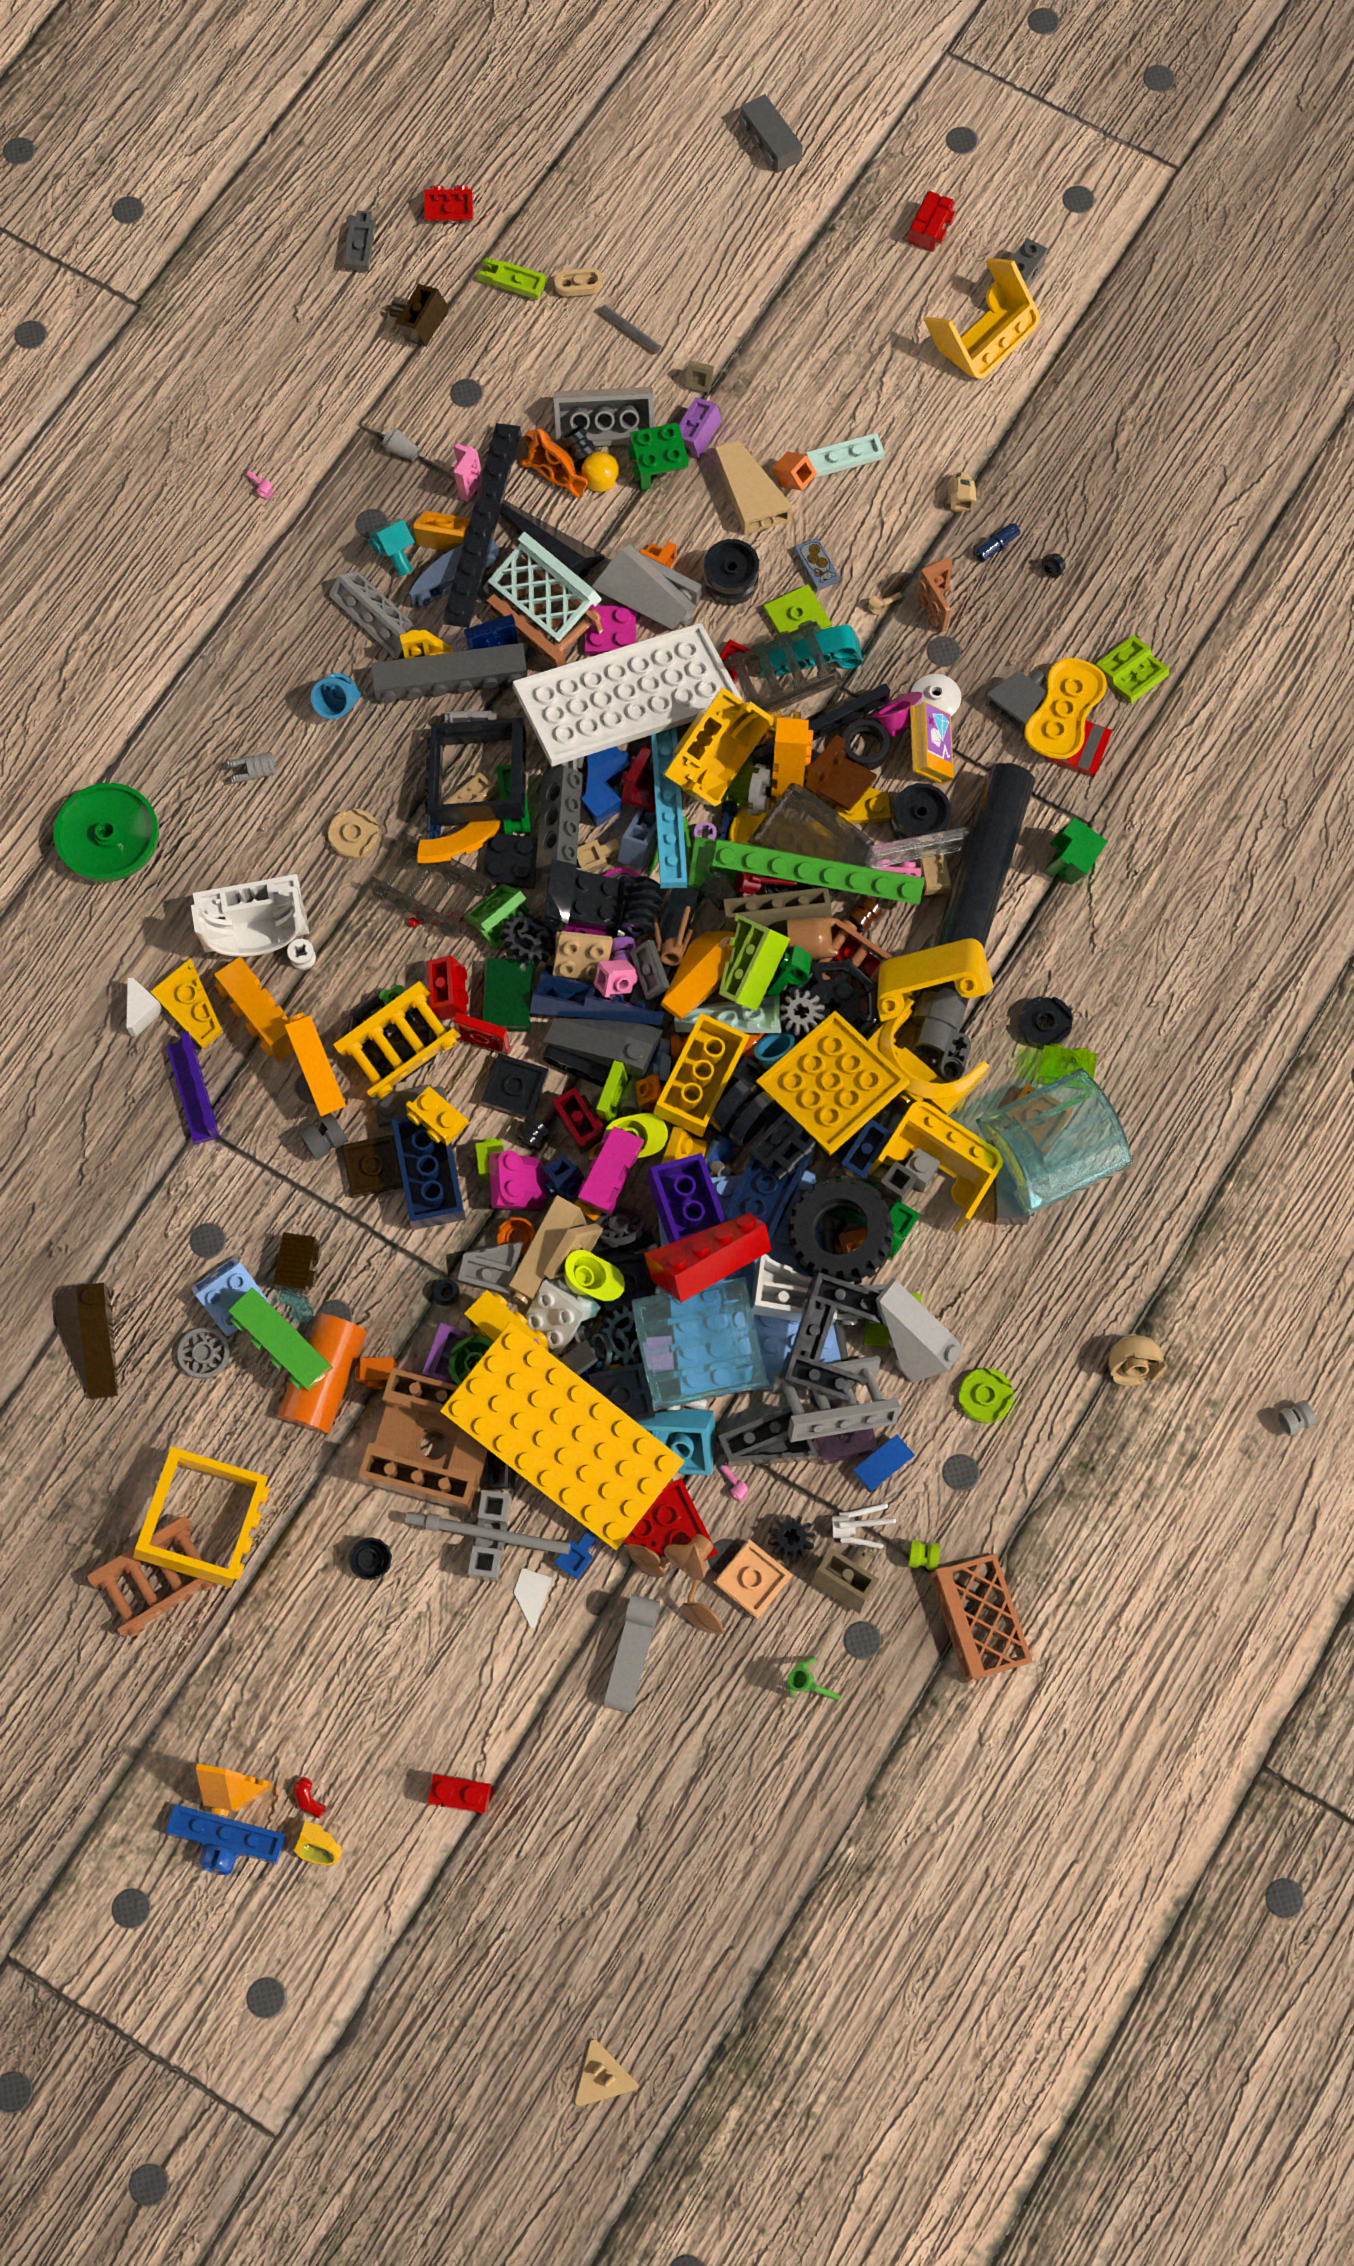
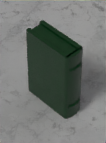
[480,958,533,1032]

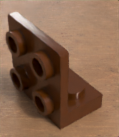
[806,735,877,811]

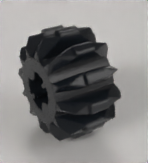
[768,1515,815,1563]

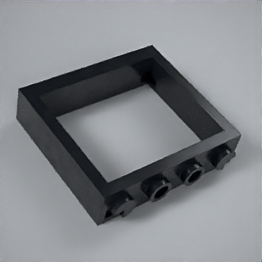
[424,717,527,824]

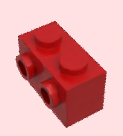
[427,955,469,1020]

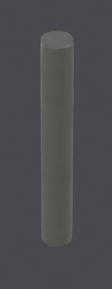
[600,304,661,354]

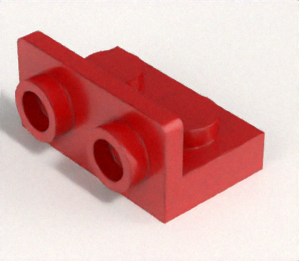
[424,185,474,221]

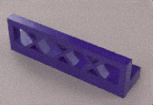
[166,1031,221,1145]

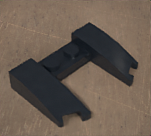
[779,1272,884,1401]

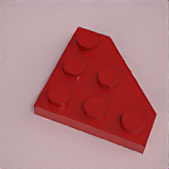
[623,1478,718,1561]

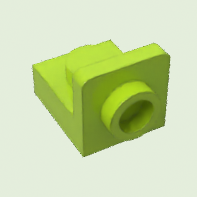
[476,1138,504,1182]

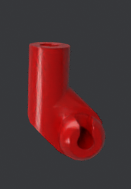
[293,1777,326,1819]

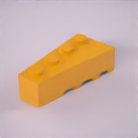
[770,718,813,812]

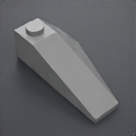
[876,1278,964,1383]

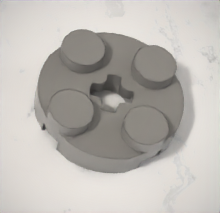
[748,763,773,817]

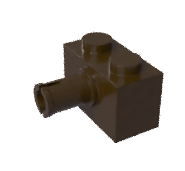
[389,284,448,347]

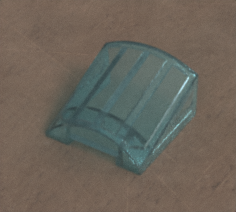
[975,1067,1133,1216]
[632,1277,770,1410]

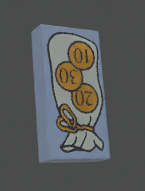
[795,537,840,591]

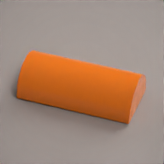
[276,1313,367,1435]

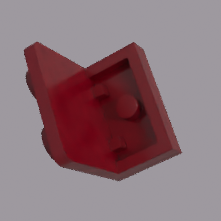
[620,747,683,813]

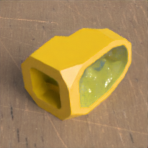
[294,1821,342,1866]

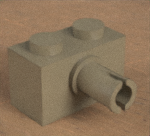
[812,1545,879,1614]

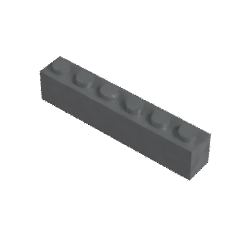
[371,643,527,703]

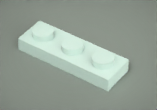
[806,433,885,478]

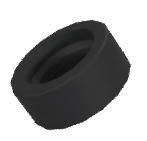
[842,719,890,770]

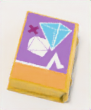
[910,701,954,784]

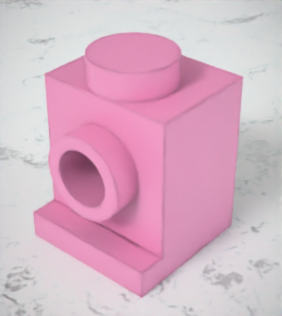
[594,960,638,997]

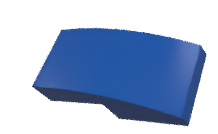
[852,1434,915,1493]

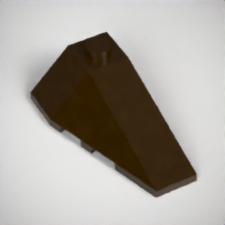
[55,1282,118,1400]

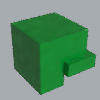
[1043,817,1108,884]

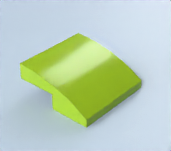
[1096,635,1169,704]

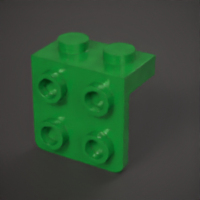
[627,423,689,491]

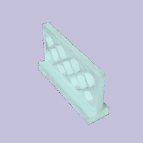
[488,532,602,642]

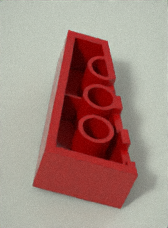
[644,1213,772,1303]

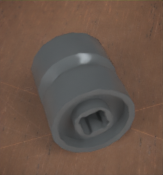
[298,1112,348,1161]

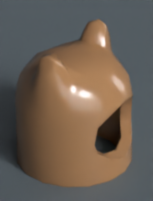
[787,917,839,960]

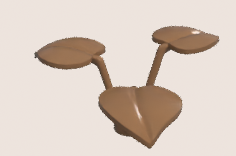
[625,1534,726,1634]

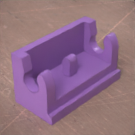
[679,397,722,459]
[422,1323,470,1384]

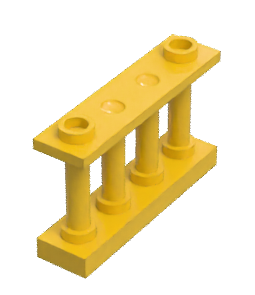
[333,981,461,1099]

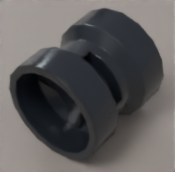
[562,426,596,461]

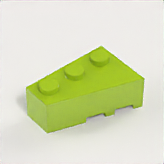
[719,913,790,1011]

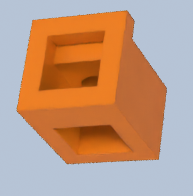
[355,1357,396,1389]

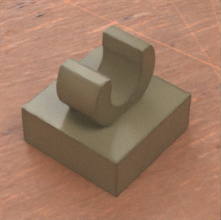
[685,360,714,393]

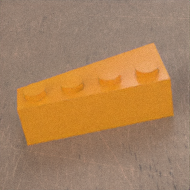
[214,957,295,1063]

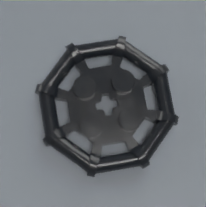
[785,959,881,1039]
[347,990,441,1083]

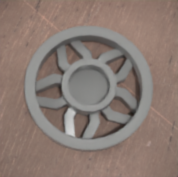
[178,1328,230,1379]

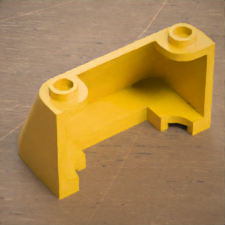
[877,938,994,1021]

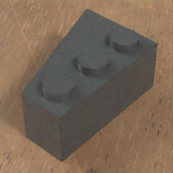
[718,1406,818,1467]

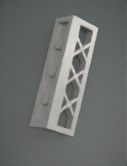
[329,571,420,659]

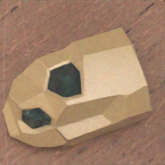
[948,472,976,512]

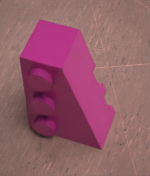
[578,1126,644,1216]

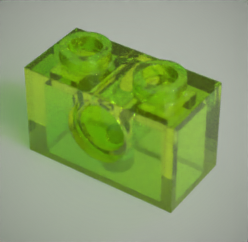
[1037,1044,1097,1092]

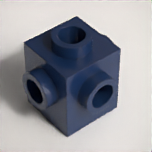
[542,1155,584,1201]

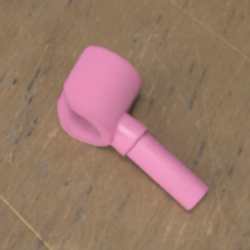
[246,471,274,499]
[720,1464,749,1502]

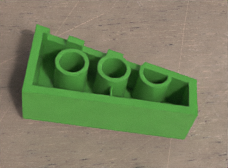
[228,1287,333,1391]

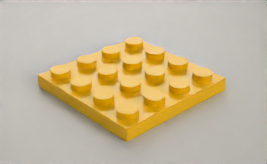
[756,1011,910,1155]

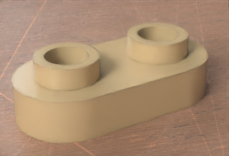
[554,268,603,297]

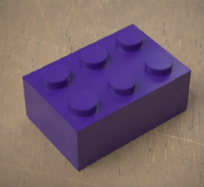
[646,1153,726,1244]

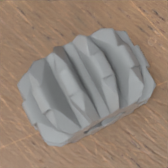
[780,991,825,1036]

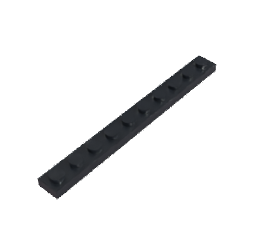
[443,423,521,628]

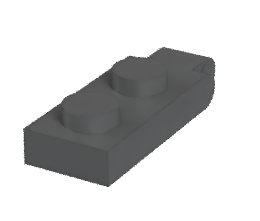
[344,210,376,271]
[372,1084,447,1127]

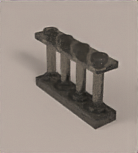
[723,620,843,715]
[369,831,492,939]

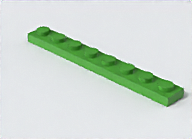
[712,838,925,905]

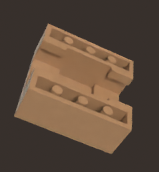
[358,1368,489,1512]

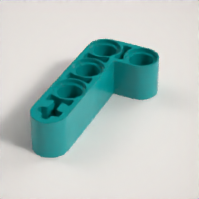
[757,625,863,678]

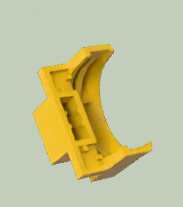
[663,687,774,806]
[868,998,990,1116]

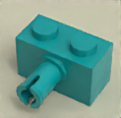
[368,519,415,577]

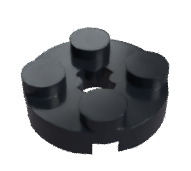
[1018,996,1072,1050]

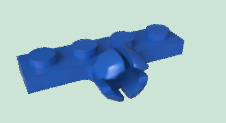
[166,1804,286,1875]

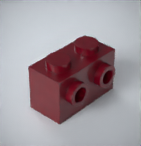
[552,1088,605,1154]

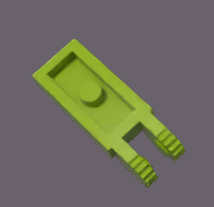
[476,258,547,300]

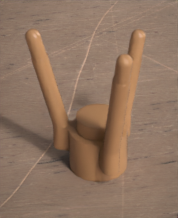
[653,906,693,966]

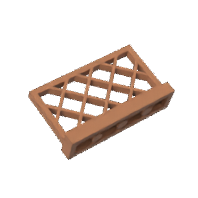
[930,1553,1033,1683]

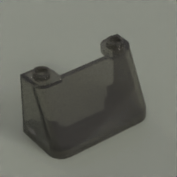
[747,783,875,903]

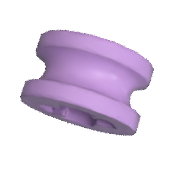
[694,822,717,841]

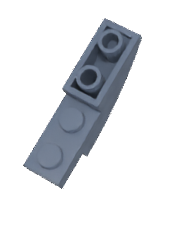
[409,540,500,608]

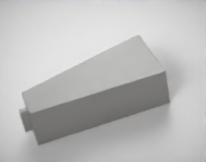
[592,545,697,629]

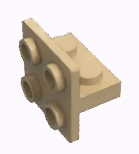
[553,931,613,980]

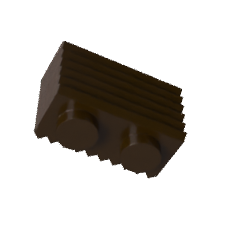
[273,1232,321,1295]

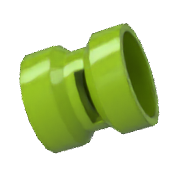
[908,1539,940,1571]

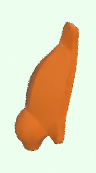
[520,428,588,498]

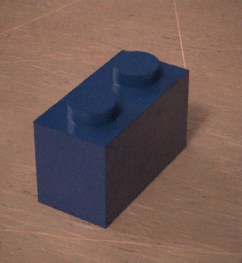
[837,1119,893,1181]

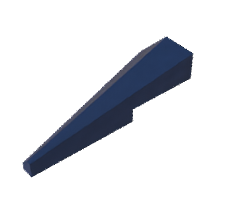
[530,965,665,1025]

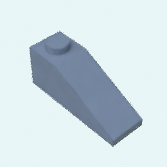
[618,808,657,870]

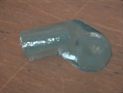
[280,1290,313,1323]

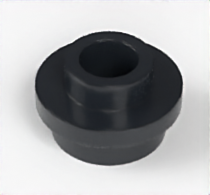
[1042,553,1066,578]
[432,1279,460,1306]

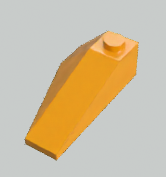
[661,931,735,1021]
[196,1764,272,1816]

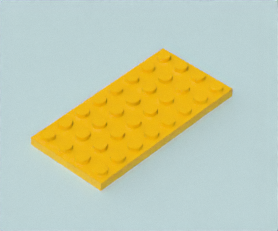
[439,1322,685,1550]

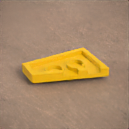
[150,958,223,1049]

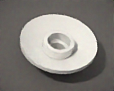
[911,674,961,716]

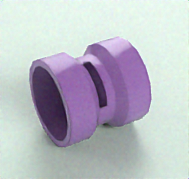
[611,937,635,968]

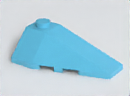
[637,1409,716,1476]

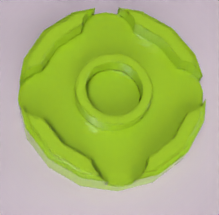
[958,1368,1014,1423]

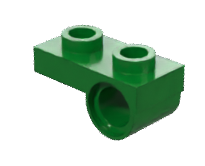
[766,945,812,996]
[886,1201,921,1261]

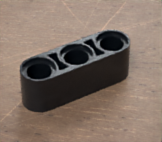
[541,1045,611,1088]

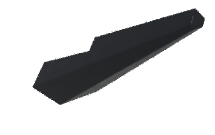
[500,499,604,574]

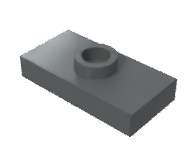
[630,940,670,1000]

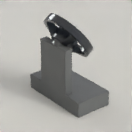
[550,1334,612,1375]

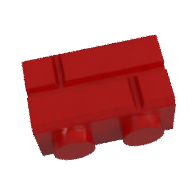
[908,191,956,252]
[428,1774,492,1815]

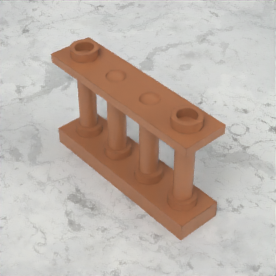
[487,562,603,668]
[810,918,894,1028]
[87,1515,217,1637]

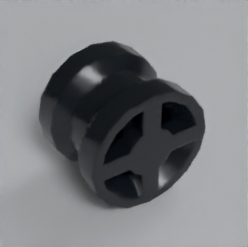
[515,1117,549,1150]

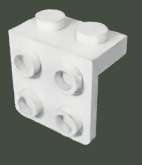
[525,1276,601,1354]

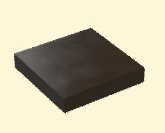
[341,1134,403,1199]

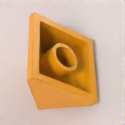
[414,510,470,551]

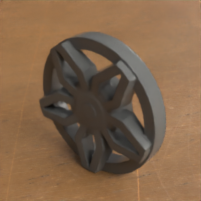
[595,1206,646,1247]

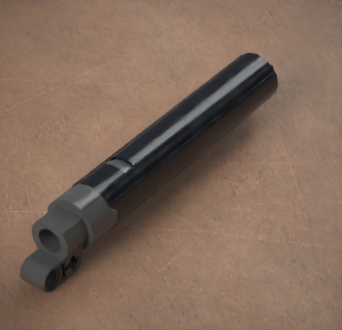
[911,763,1036,1083]

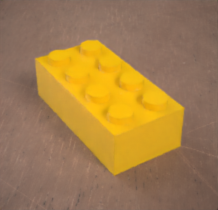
[653,1013,750,1137]

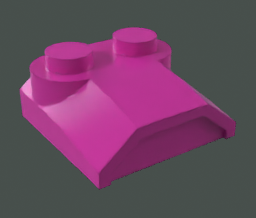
[488,1151,547,1211]

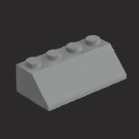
[554,387,654,448]

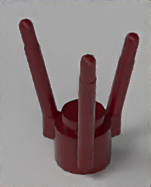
[734,871,797,898]

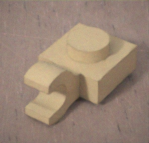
[577,839,620,872]

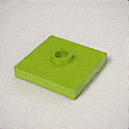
[764,584,832,640]
[596,1060,629,1128]

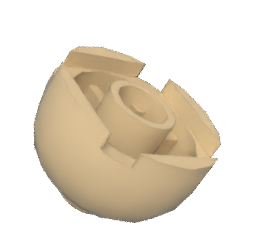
[1108,1334,1166,1386]

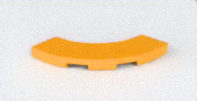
[417,819,502,863]

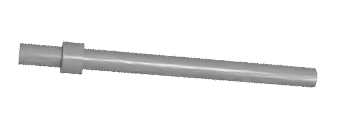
[405,1512,571,1555]

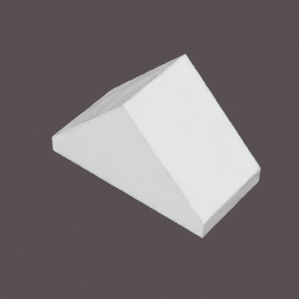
[126,978,164,1037]

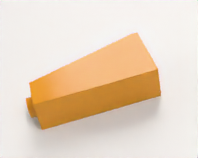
[285,1012,346,1116]

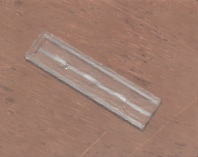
[865,827,968,868]

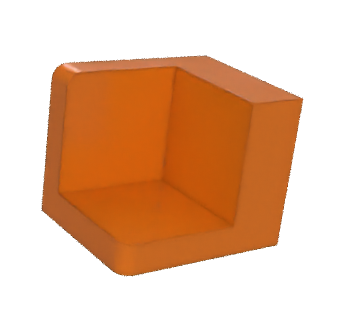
[639,541,677,568]

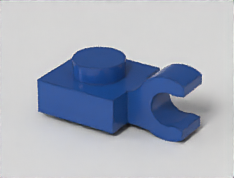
[554,1529,599,1580]

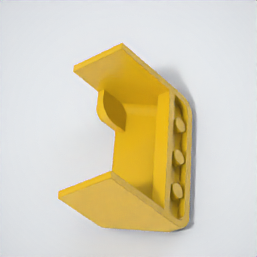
[924,258,1040,379]
[867,1101,1003,1232]

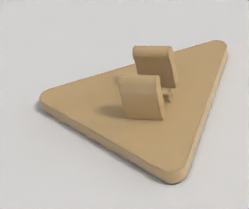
[575,2039,638,2106]

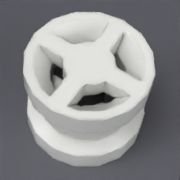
[287,939,316,970]

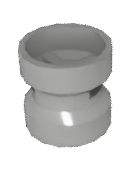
[1278,1400,1316,1436]

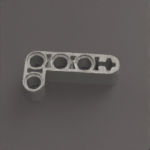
[604,1594,660,1713]

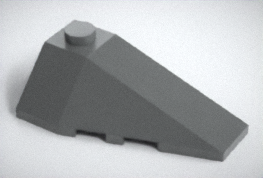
[544,1018,663,1079]

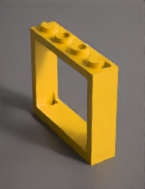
[133,1446,270,1588]

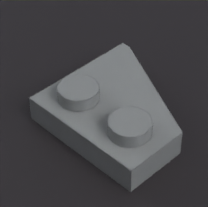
[458,1241,524,1294]

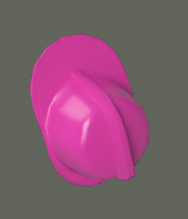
[872,692,922,737]

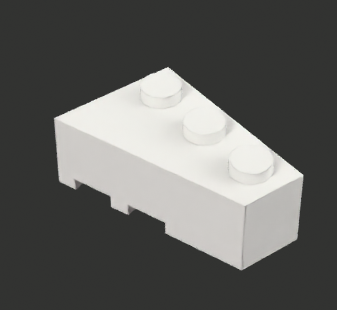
[749,1254,838,1327]

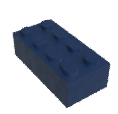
[391,1117,466,1230]

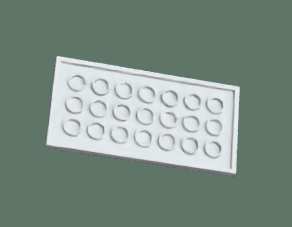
[513,623,742,767]

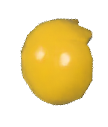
[581,451,619,492]

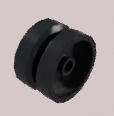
[704,539,759,605]
[890,783,951,850]
[710,1078,776,1148]

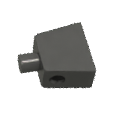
[985,670,1046,734]

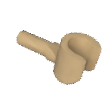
[867,592,902,615]

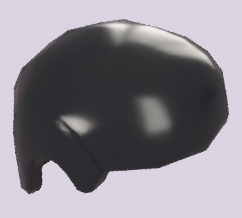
[348,1537,392,1580]

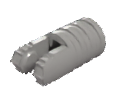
[226,752,276,784]

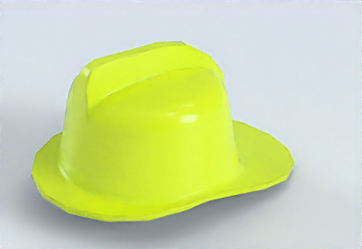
[604,1113,668,1158]
[563,1250,625,1301]

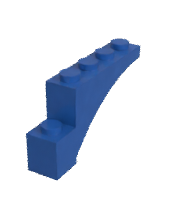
[581,746,631,827]

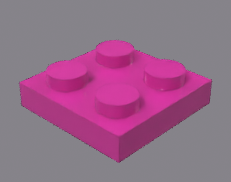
[585,606,636,656]

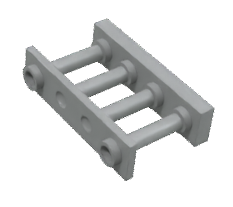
[771,1356,900,1442]

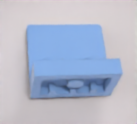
[191,1256,270,1336]

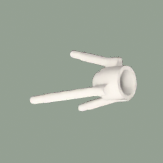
[832,1503,896,1549]

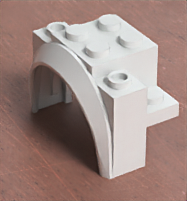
[191,874,309,957]

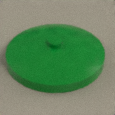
[53,783,159,883]

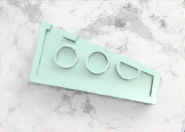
[674,995,781,1033]

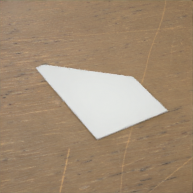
[514,1568,552,1629]

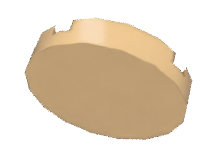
[328,809,380,859]

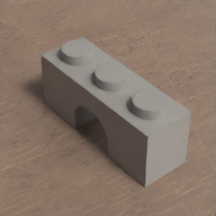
[468,1490,512,1582]

